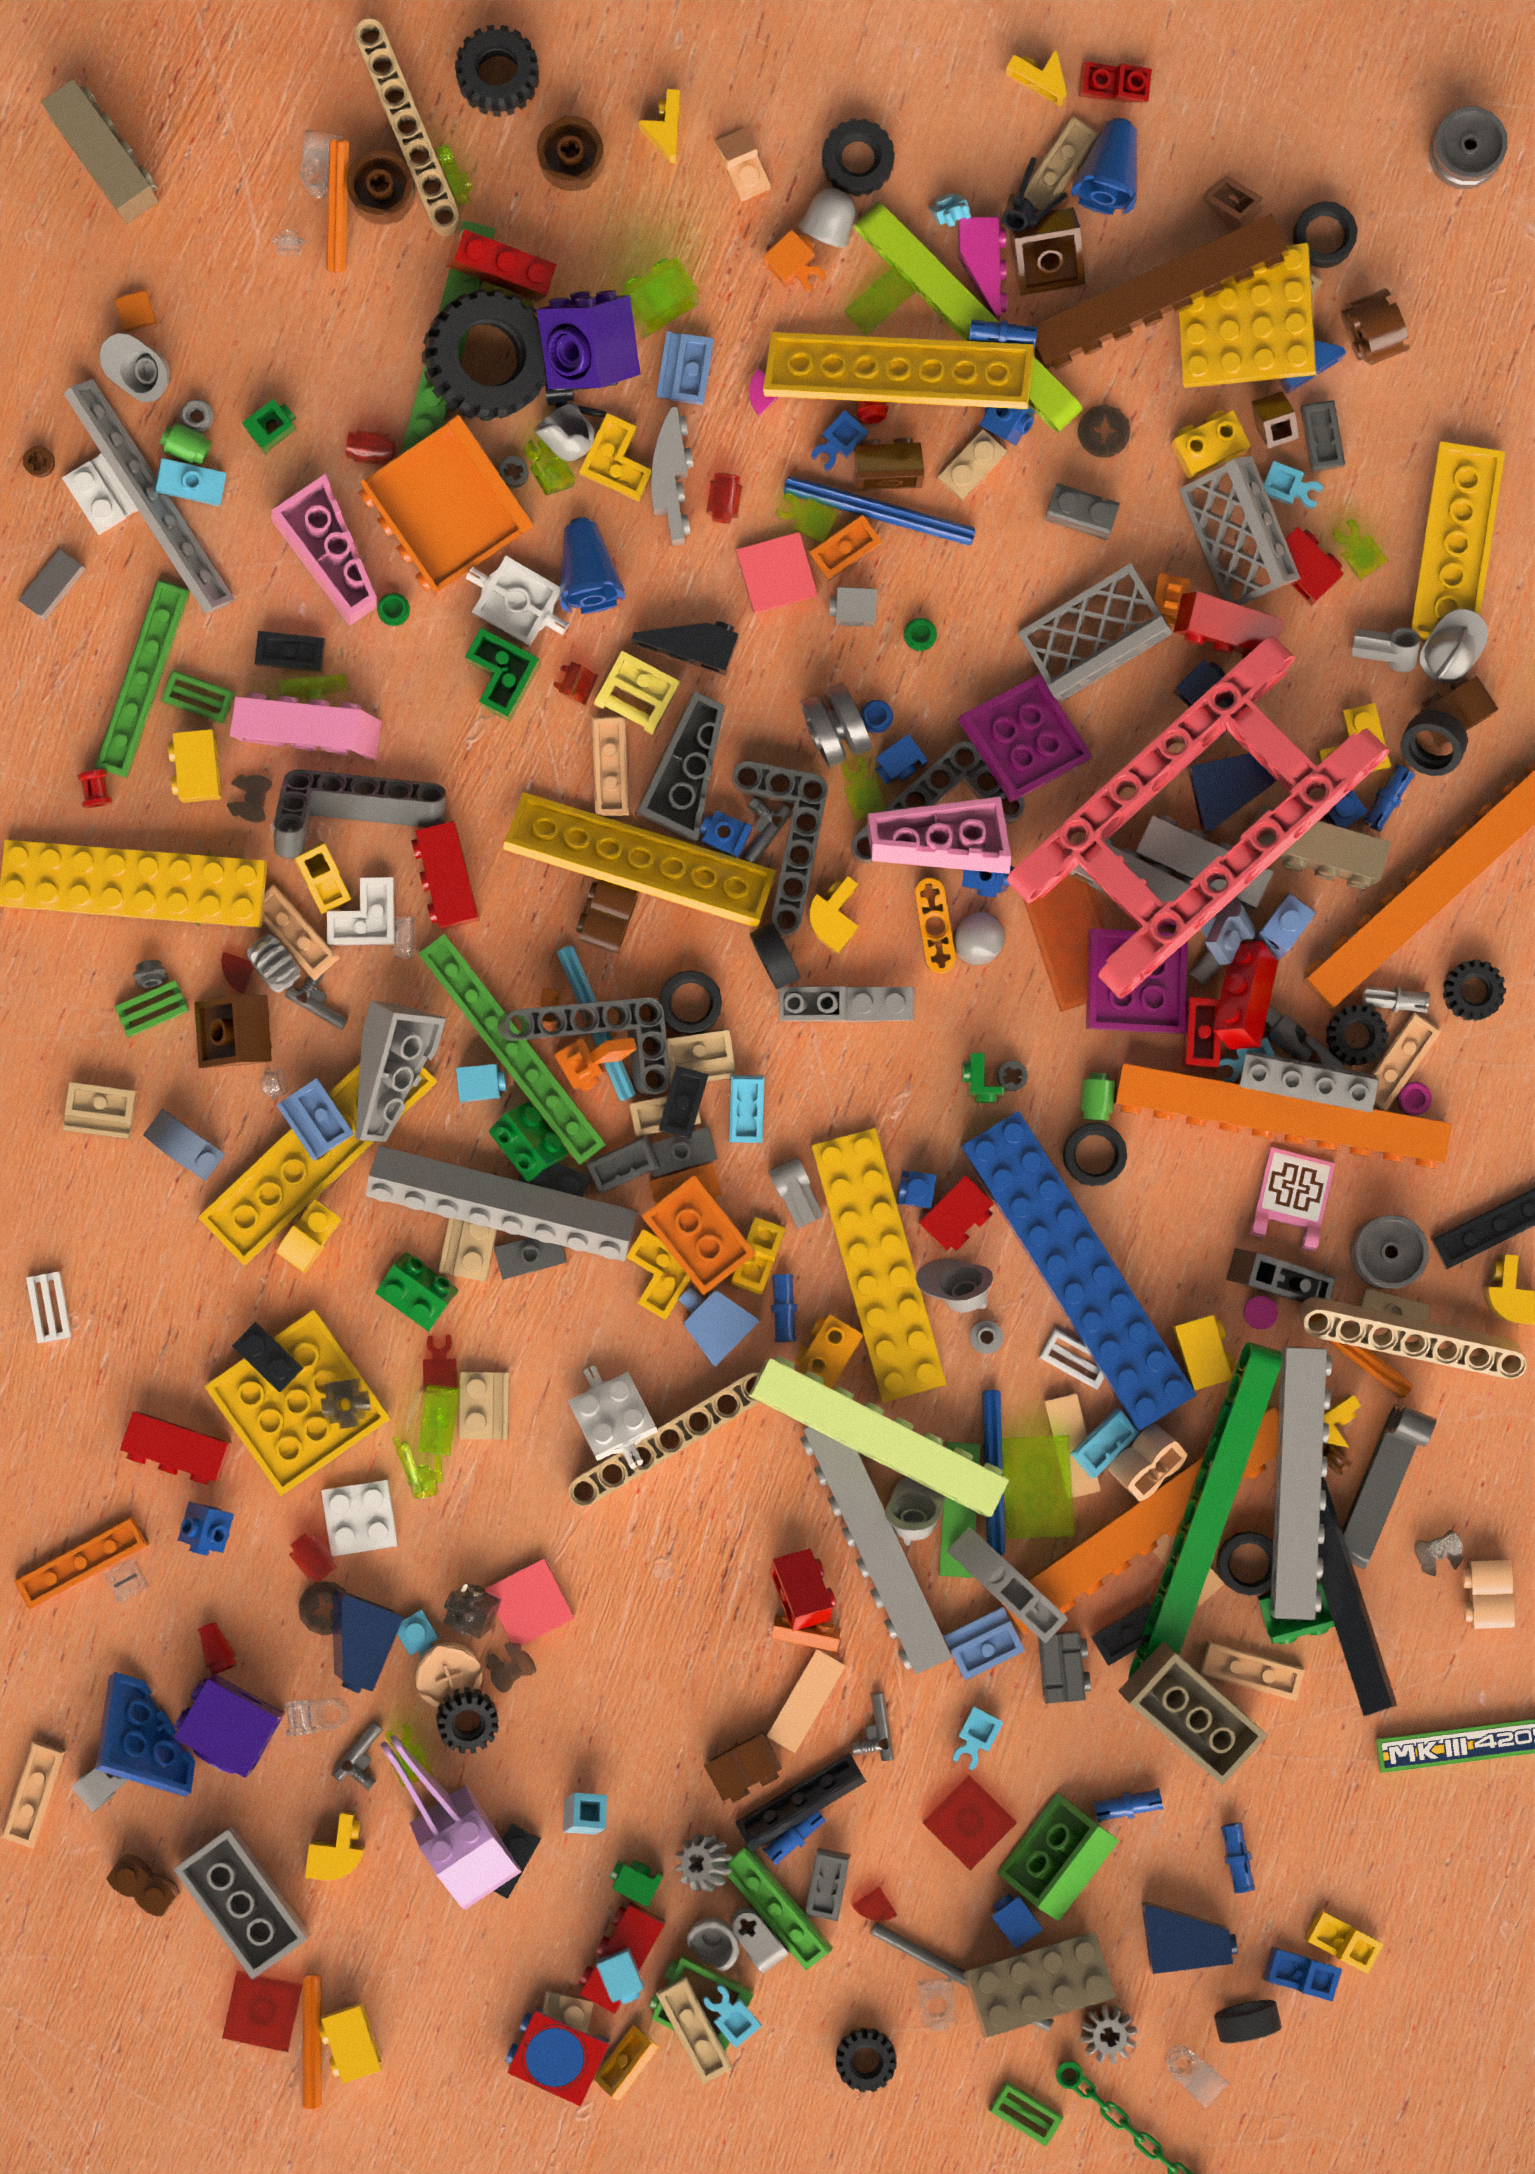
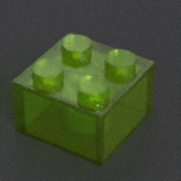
[620,256,699,339]

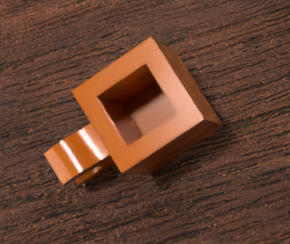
[763,230,826,293]
[1148,573,1192,626]
[553,1038,604,1092]

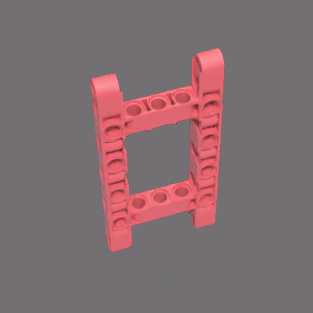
[1007,635,1389,998]

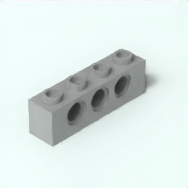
[1240,1050,1379,1113]

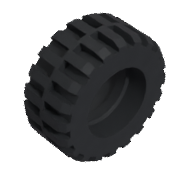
[422,289,547,421]

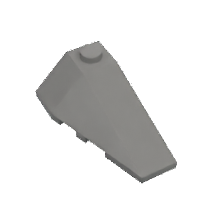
[356,1001,446,1142]

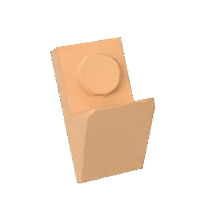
[714,128,771,202]

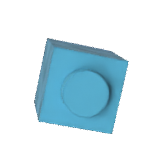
[456,1064,506,1103]
[563,1792,607,1835]
[597,1947,644,2004]

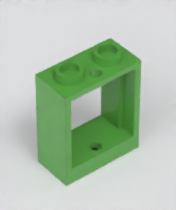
[649,1954,754,2051]

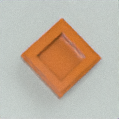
[115,290,157,333]
[540,987,560,1025]
[590,1037,637,1064]

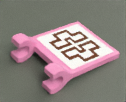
[1249,1147,1336,1251]

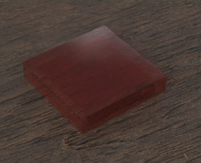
[922,1774,1017,1871]
[222,1970,302,2052]

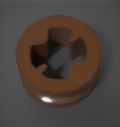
[23,446,55,478]
[1322,1444,1351,1476]

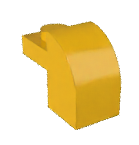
[293,841,351,914]
[809,876,859,955]
[277,1199,342,1273]
[1484,1254,1535,1325]
[305,1810,365,1880]

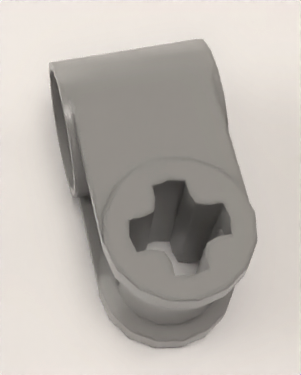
[71,1768,128,1813]
[732,1907,790,1974]

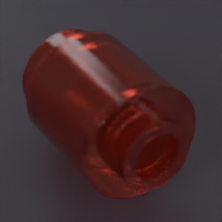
[346,429,396,466]
[706,473,743,524]
[289,1533,337,1584]

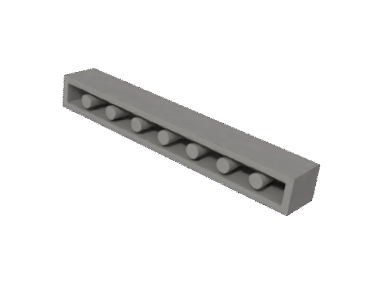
[366,1146,638,1262]
[1270,1346,1332,1620]
[800,1426,952,1674]

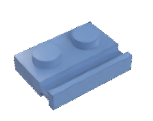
[656,331,714,406]
[277,1078,354,1161]
[943,1606,1025,1680]

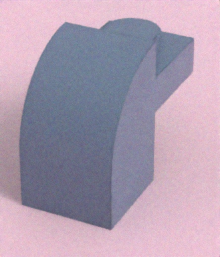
[1201,897,1255,965]
[143,1108,225,1181]

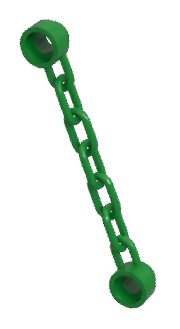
[1055,2060,1196,2174]

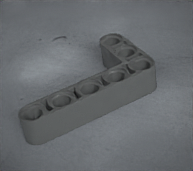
[851,741,1025,864]
[733,761,828,937]
[274,770,446,858]
[497,997,670,1095]
[1342,1405,1437,1569]

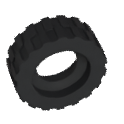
[822,118,895,196]

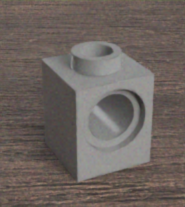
[829,587,877,627]

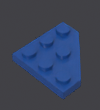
[95,1672,195,1797]

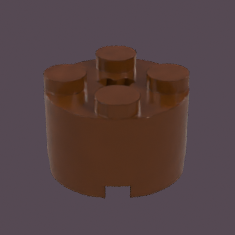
[537,116,605,191]
[346,149,415,225]
[1341,288,1410,365]

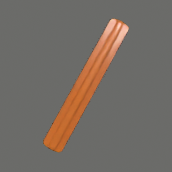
[326,139,349,273]
[1300,1313,1413,1398]
[302,1974,322,2109]

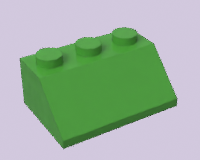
[997,1792,1119,1921]

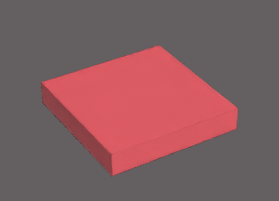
[736,532,818,614]
[485,1558,575,1649]

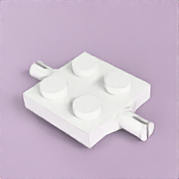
[466,556,570,647]
[568,1366,658,1468]

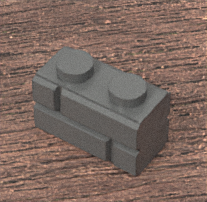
[1045,483,1120,540]
[1038,1631,1091,1704]

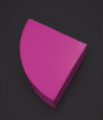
[749,369,779,417]

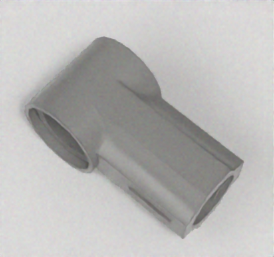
[1352,628,1420,672]
[768,1157,823,1229]

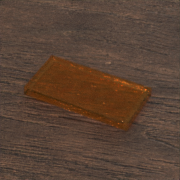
[1022,873,1103,1013]

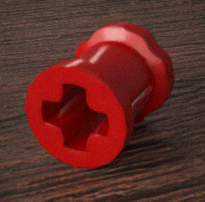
[77,770,112,808]

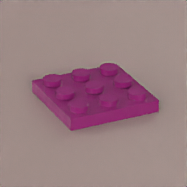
[958,674,1093,803]
[1086,928,1188,1034]

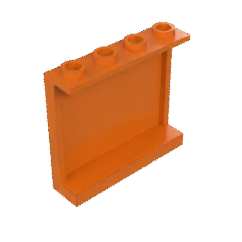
[358,415,534,594]

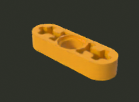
[915,878,956,974]

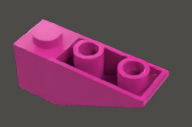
[958,217,1007,321]

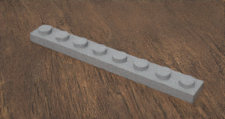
[63,379,235,614]

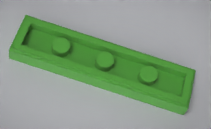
[939,1442,981,1578]
[726,1844,833,1970]

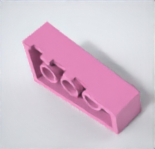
[271,474,377,626]
[230,693,382,760]
[867,797,1011,874]

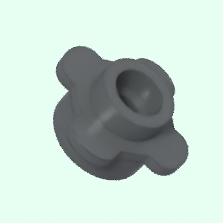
[132,960,168,988]

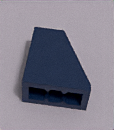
[1188,753,1276,834]
[333,1588,404,1693]
[1141,1902,1238,1974]

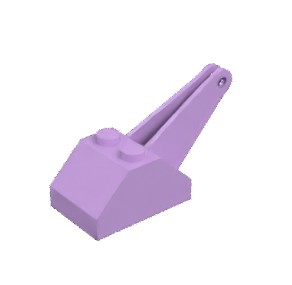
[380,1734,522,1909]

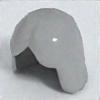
[798,188,856,248]
[534,403,594,461]
[687,1917,739,1971]

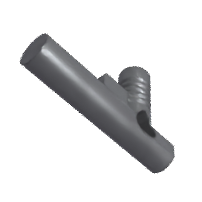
[743,797,793,863]
[285,973,348,1030]
[851,1692,894,1761]
[331,1721,384,1791]

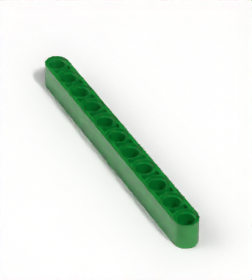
[1128,1342,1282,1678]

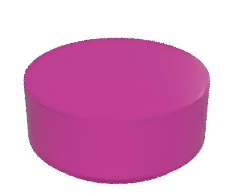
[1397,1082,1432,1116]
[1243,1296,1278,1329]

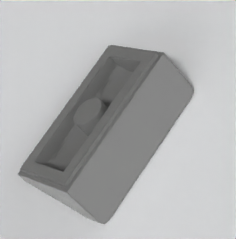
[19,549,86,621]

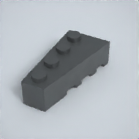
[635,691,725,842]

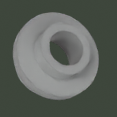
[180,399,214,433]
[970,1321,1003,1354]

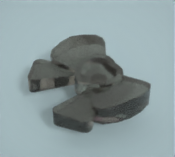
[227,774,272,823]
[1414,1529,1463,1576]
[487,1642,536,1693]

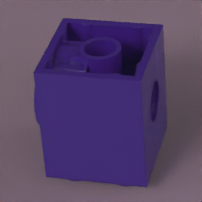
[537,290,641,389]
[174,1674,285,1778]

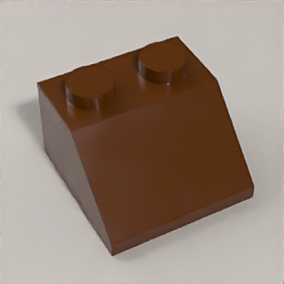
[1010,207,1085,295]
[854,438,924,491]
[194,995,272,1068]

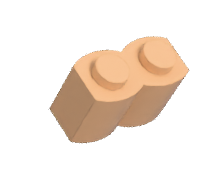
[1108,1424,1188,1501]
[1462,1559,1515,1629]

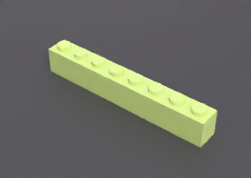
[748,1356,1009,1517]

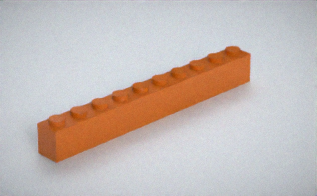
[1303,760,1535,1010]
[1114,1063,1452,1169]
[1004,1406,1279,1635]

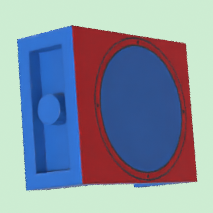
[504,2006,610,2107]

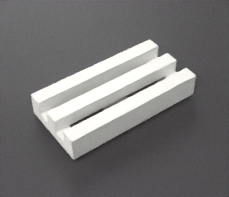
[26,1271,72,1343]
[1039,1329,1104,1390]

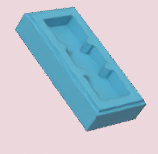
[154,458,227,507]
[729,1075,764,1143]
[1070,1409,1140,1478]

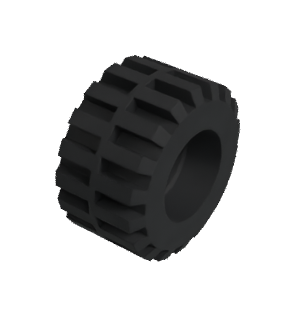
[455,25,539,117]

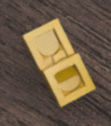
[731,1217,786,1295]
[1304,1909,1384,1974]

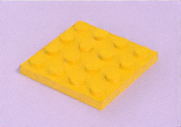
[1176,243,1317,388]
[204,1309,391,1496]

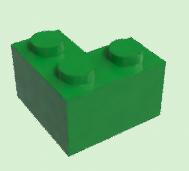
[465,628,541,722]

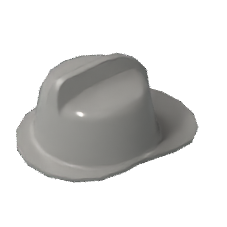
[99,333,171,402]
[1420,609,1488,683]
[916,1259,994,1313]
[885,1477,946,1546]

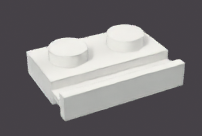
[62,453,138,535]

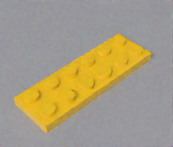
[1410,441,1505,640]

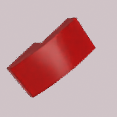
[1078,61,1152,103]

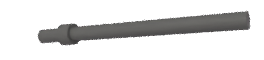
[870,1922,1054,2032]

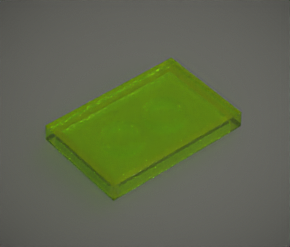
[1001,1435,1075,1539]

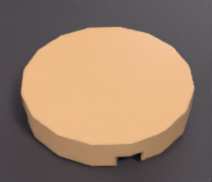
[415,1642,482,1708]

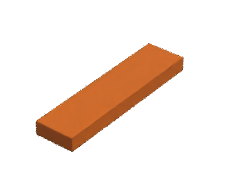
[13,1516,149,1610]

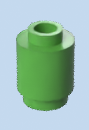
[160,422,212,466]
[1080,1073,1115,1121]

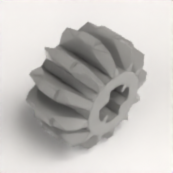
[247,934,300,993]
[675,1834,733,1892]
[1080,2005,1137,2064]

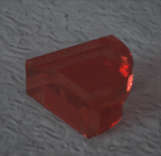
[221,951,254,994]
[851,1886,898,1921]

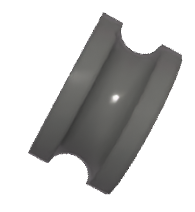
[499,456,529,488]
[997,1061,1028,1091]

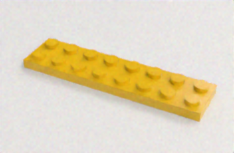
[763,332,1034,409]
[503,792,776,928]
[0,840,268,928]
[198,1064,438,1266]
[811,1128,947,1403]

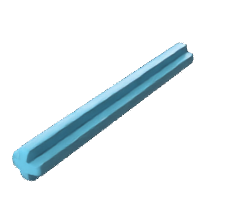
[557,945,636,1101]

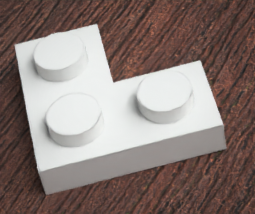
[327,877,395,946]

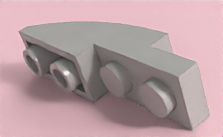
[651,407,693,546]
[779,986,915,1022]
[947,1526,1068,1644]

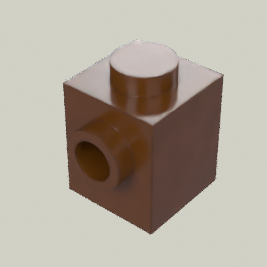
[1251,391,1299,449]

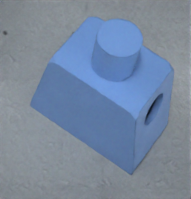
[1251,892,1316,961]
[678,1286,759,1367]

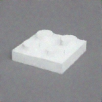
[321,1480,398,1557]

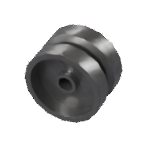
[1429,107,1508,189]
[800,682,872,768]
[1350,1215,1429,1289]

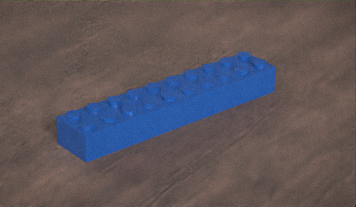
[960,1110,1197,1431]

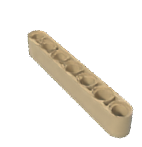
[355,18,461,236]
[1299,1297,1527,1379]
[569,1372,760,1507]

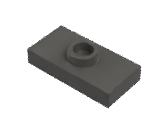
[1301,400,1345,472]
[651,1127,718,1178]
[586,1136,661,1194]
[494,1238,567,1280]
[805,1848,851,1921]

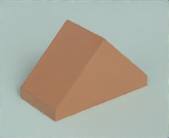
[1203,176,1266,231]

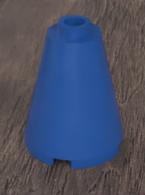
[1071,118,1137,215]
[559,517,625,614]

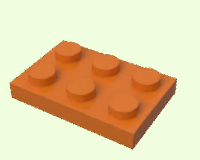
[642,1175,756,1295]

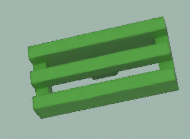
[161,670,236,724]
[114,980,189,1038]
[989,2080,1064,2147]

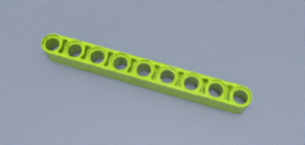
[854,202,1083,433]

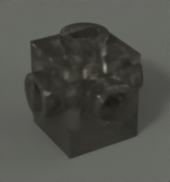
[321,1378,371,1429]
[444,1583,501,1639]

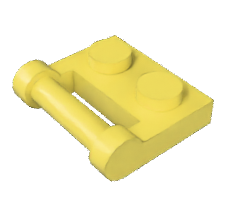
[594,651,680,735]

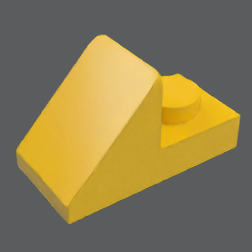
[1005,50,1067,108]
[638,89,680,163]
[1324,1395,1361,1447]

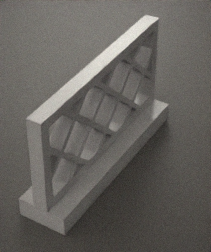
[1179,456,1301,605]
[1018,563,1174,703]

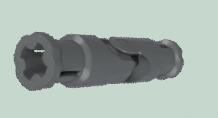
[1264,1004,1346,1069]

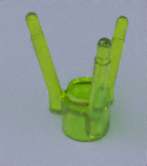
[392,1415,444,1499]

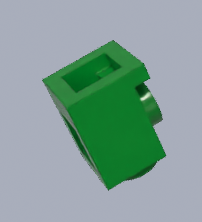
[242,399,296,455]
[609,1860,664,1907]

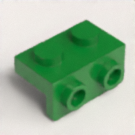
[961,1053,1004,1103]
[489,1101,569,1182]
[375,1252,459,1332]
[1257,1579,1335,1644]

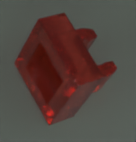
[553,661,598,705]

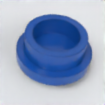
[860,700,893,733]

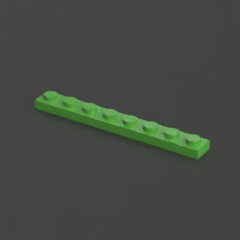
[401,220,496,455]
[418,933,606,1165]

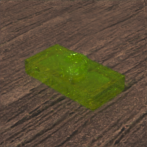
[845,266,915,336]
[280,674,350,700]
[418,1384,460,1456]

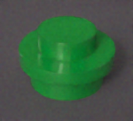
[377,593,410,626]
[904,618,937,651]

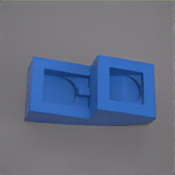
[1263,1947,1342,2001]

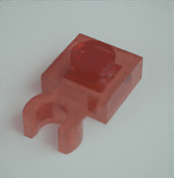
[423,1335,458,1393]

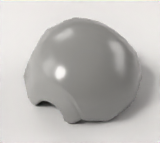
[953,912,1005,966]

